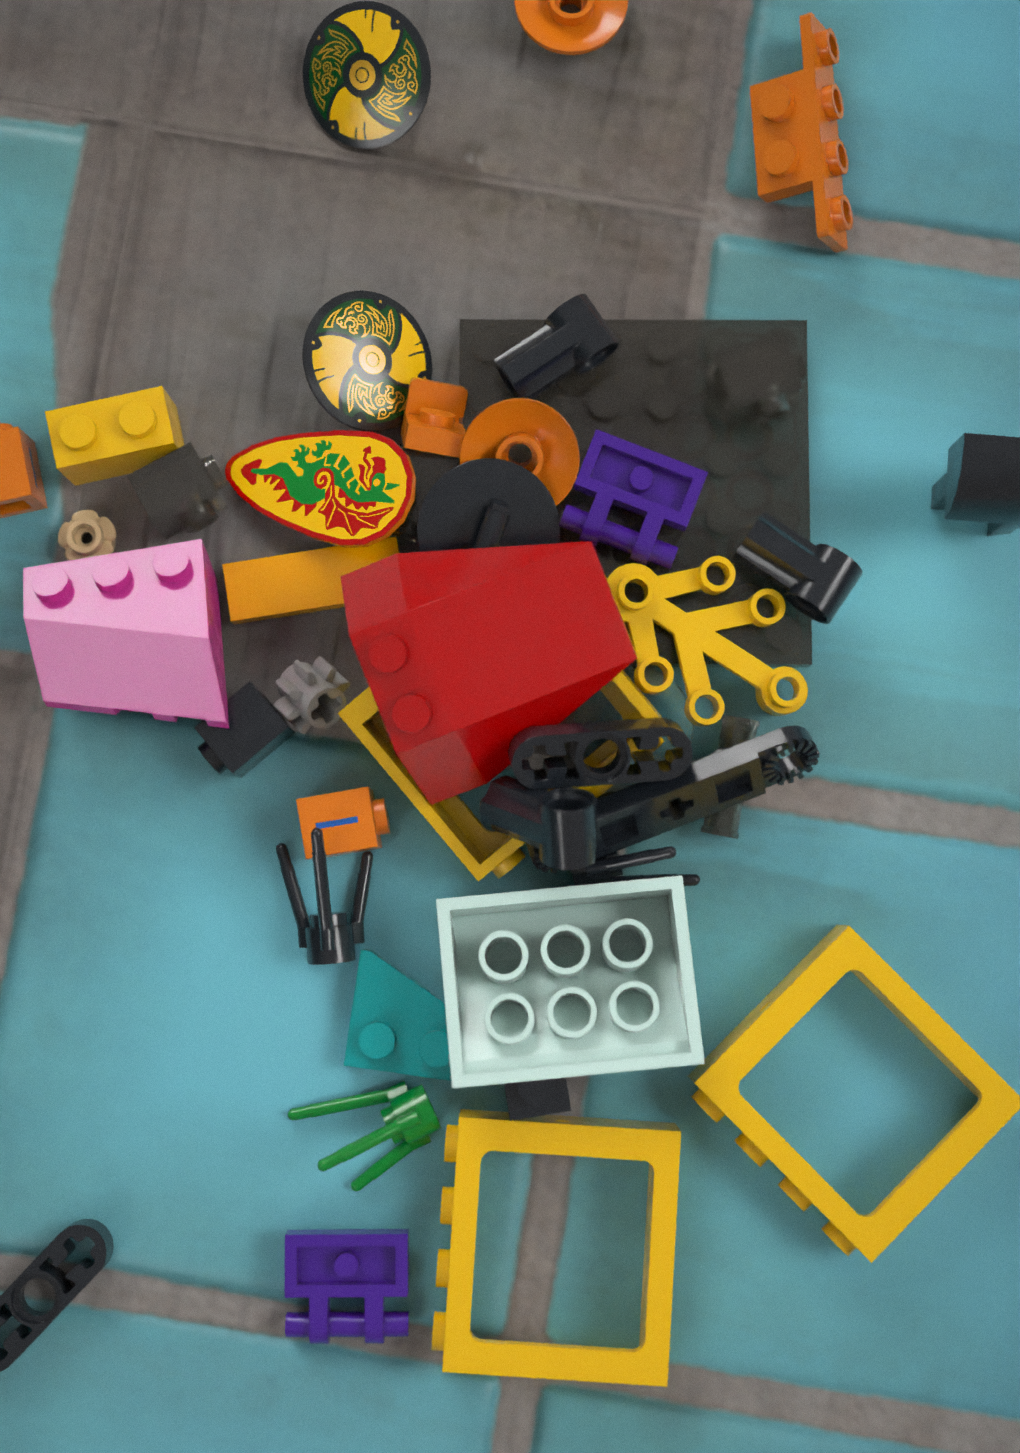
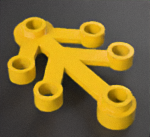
[607,556,808,727]

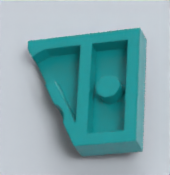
[343,949,451,1081]

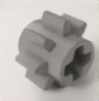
[273,656,350,734]

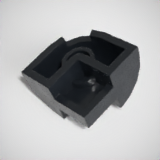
[931,433,1020,536]

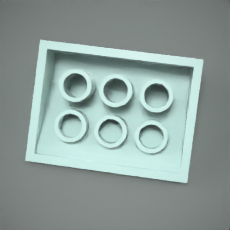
[436,876,705,1089]

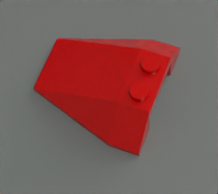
[340,541,638,805]

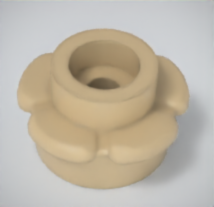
[58,510,117,561]

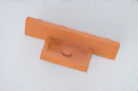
[750,12,853,253]

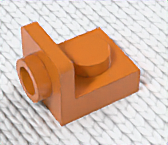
[400,377,468,458]

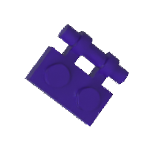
[559,429,708,569]
[284,1229,409,1344]

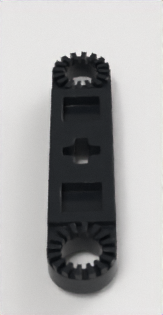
[526,725,820,873]

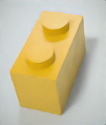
[45,386,188,486]

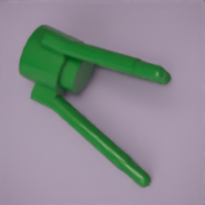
[288,1080,442,1191]

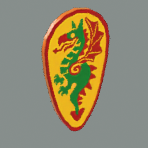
[225,430,416,548]

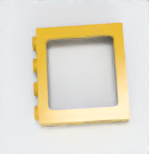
[337,670,665,882]
[688,924,1020,1263]
[431,1109,681,1387]

